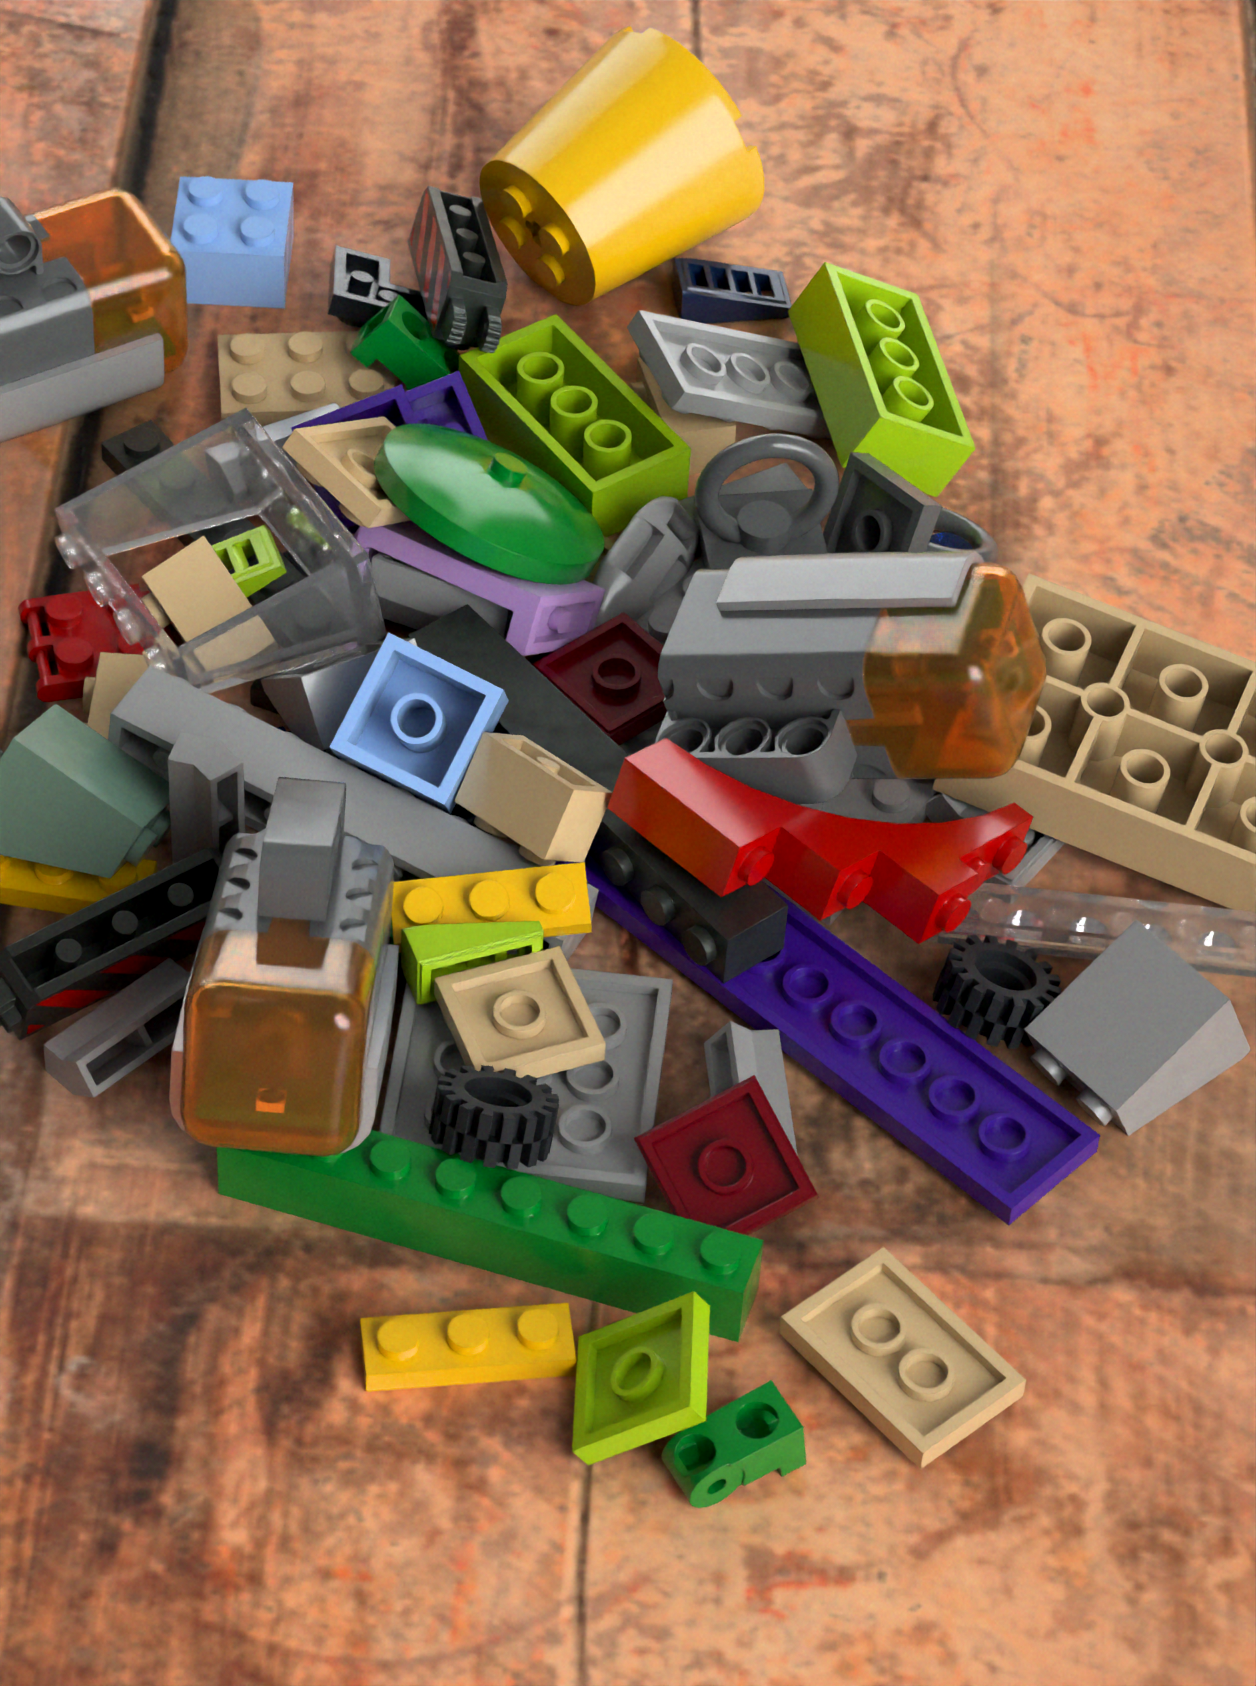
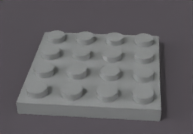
[379,968,673,1203]

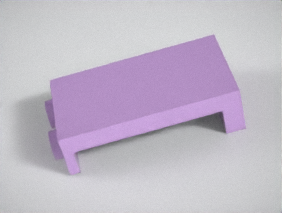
[348,520,605,656]

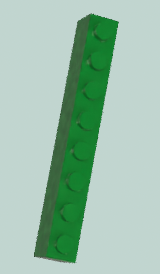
[216,1120,764,1343]

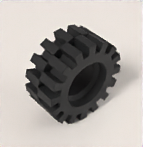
[932,935,1062,1049]
[429,1065,559,1169]

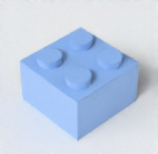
[169,176,294,309]
[329,632,509,814]

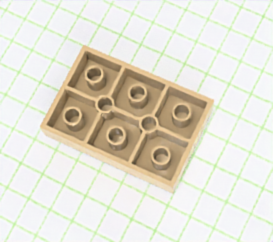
[932,573,1256,919]

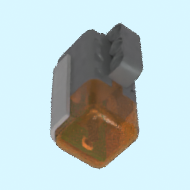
[0,187,189,443]
[655,551,1046,804]
[170,777,399,1157]

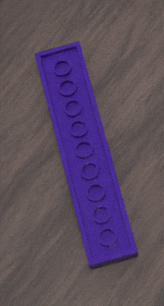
[555,853,1100,1225]

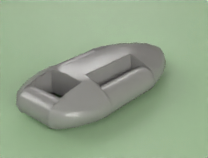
[592,496,699,628]

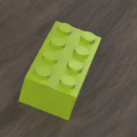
[788,262,976,497]
[459,314,691,537]

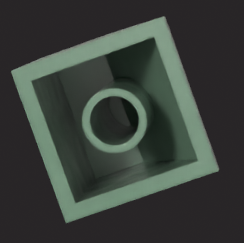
[0,703,171,878]

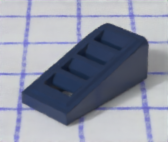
[671,258,792,324]

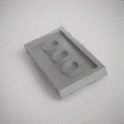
[627,310,832,439]

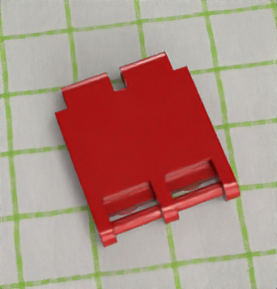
[18,583,180,702]

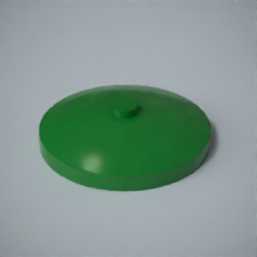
[374,424,604,585]

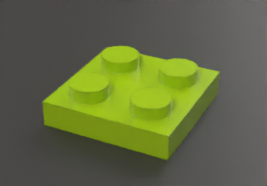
[572,1291,710,1466]

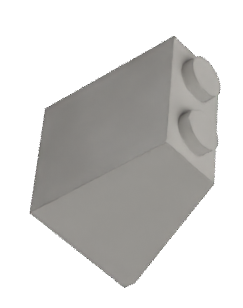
[1024,919,1251,1136]

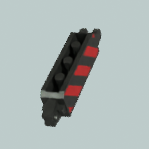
[408,186,508,354]
[0,847,223,1041]

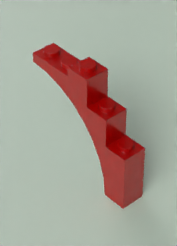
[607,738,1033,944]

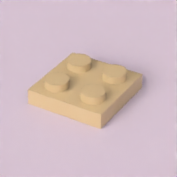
[434,946,606,1078]

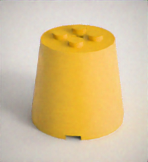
[479,26,764,306]

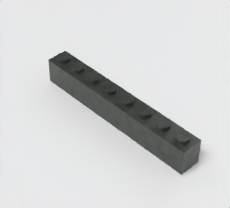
[408,604,788,984]

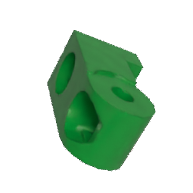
[350,294,460,391]
[661,1380,806,1508]

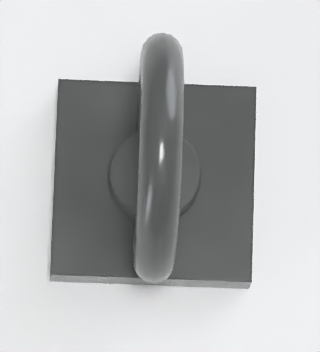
[693,433,839,569]
[823,452,999,570]

